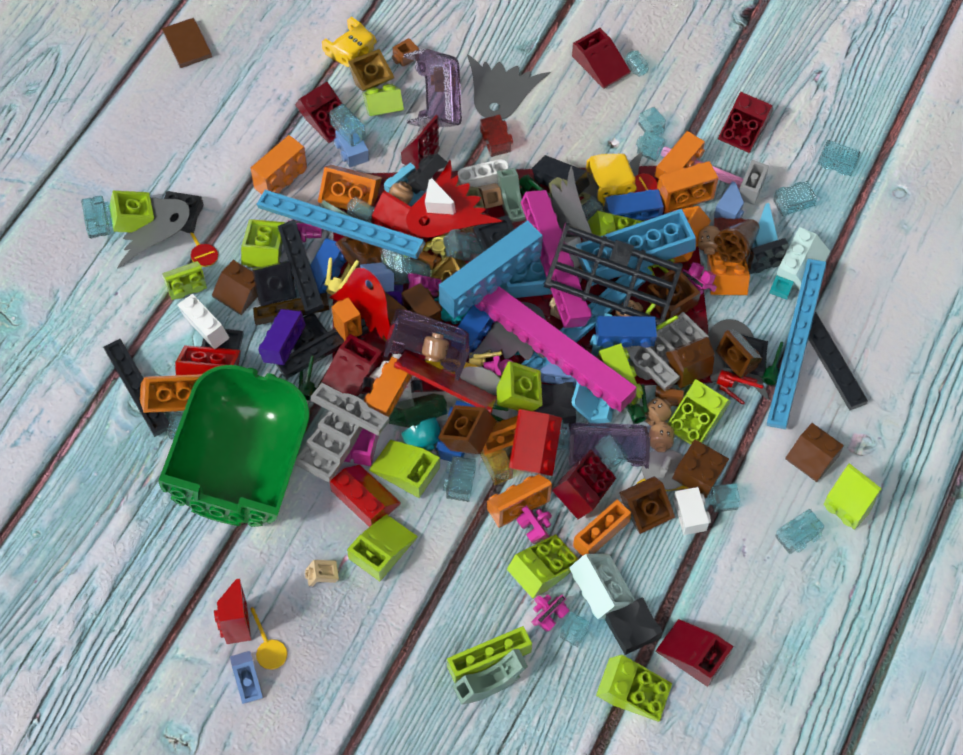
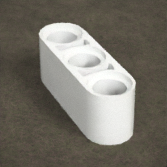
[458,159,508,187]

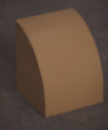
[478,183,503,208]

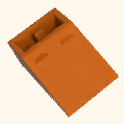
[707,251,750,295]

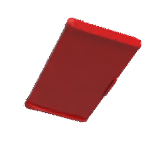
[394,351,497,413]

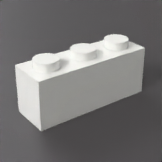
[178,294,229,349]

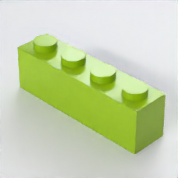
[447,626,532,683]

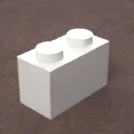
[673,487,711,535]

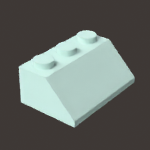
[777,227,830,290]
[569,554,635,620]

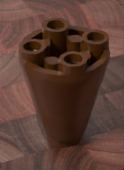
[714,219,760,263]

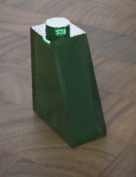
[389,393,448,428]

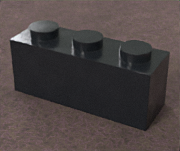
[532,155,590,195]

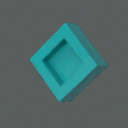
[769,275,794,300]

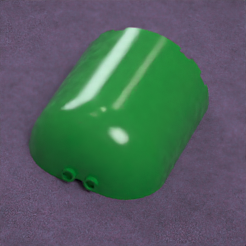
[158,365,309,527]

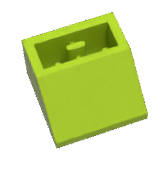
[362,84,404,116]
[162,261,207,300]

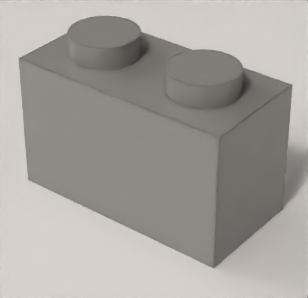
[739,160,769,205]

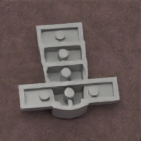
[623,312,709,391]
[295,383,389,482]

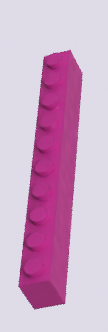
[475,286,637,412]

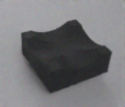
[407,153,448,194]
[164,191,204,234]
[536,382,576,424]
[605,597,663,655]

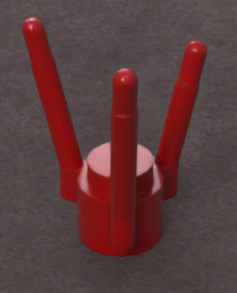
[716,370,764,405]

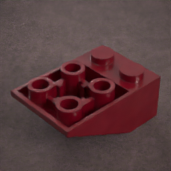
[572,28,631,89]
[295,81,357,143]
[718,91,773,153]
[401,115,440,170]
[320,334,383,397]
[552,449,617,520]
[655,619,734,687]

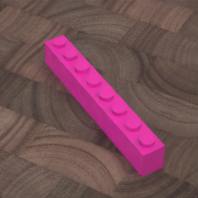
[520,190,591,328]

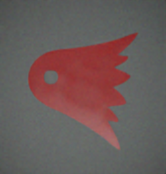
[406,160,502,238]
[329,268,396,353]

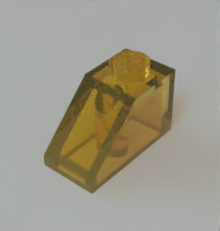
[480,449,513,485]

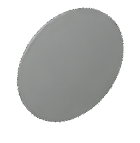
[457,366,500,395]
[642,449,683,490]

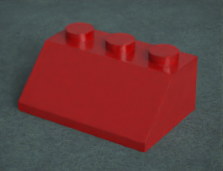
[372,190,429,243]
[175,345,241,375]
[509,409,562,476]
[330,464,401,527]
[214,579,251,644]

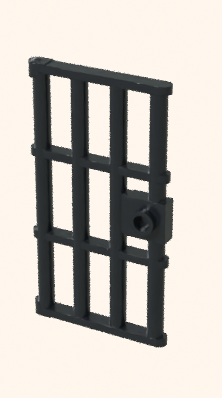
[543,222,683,329]

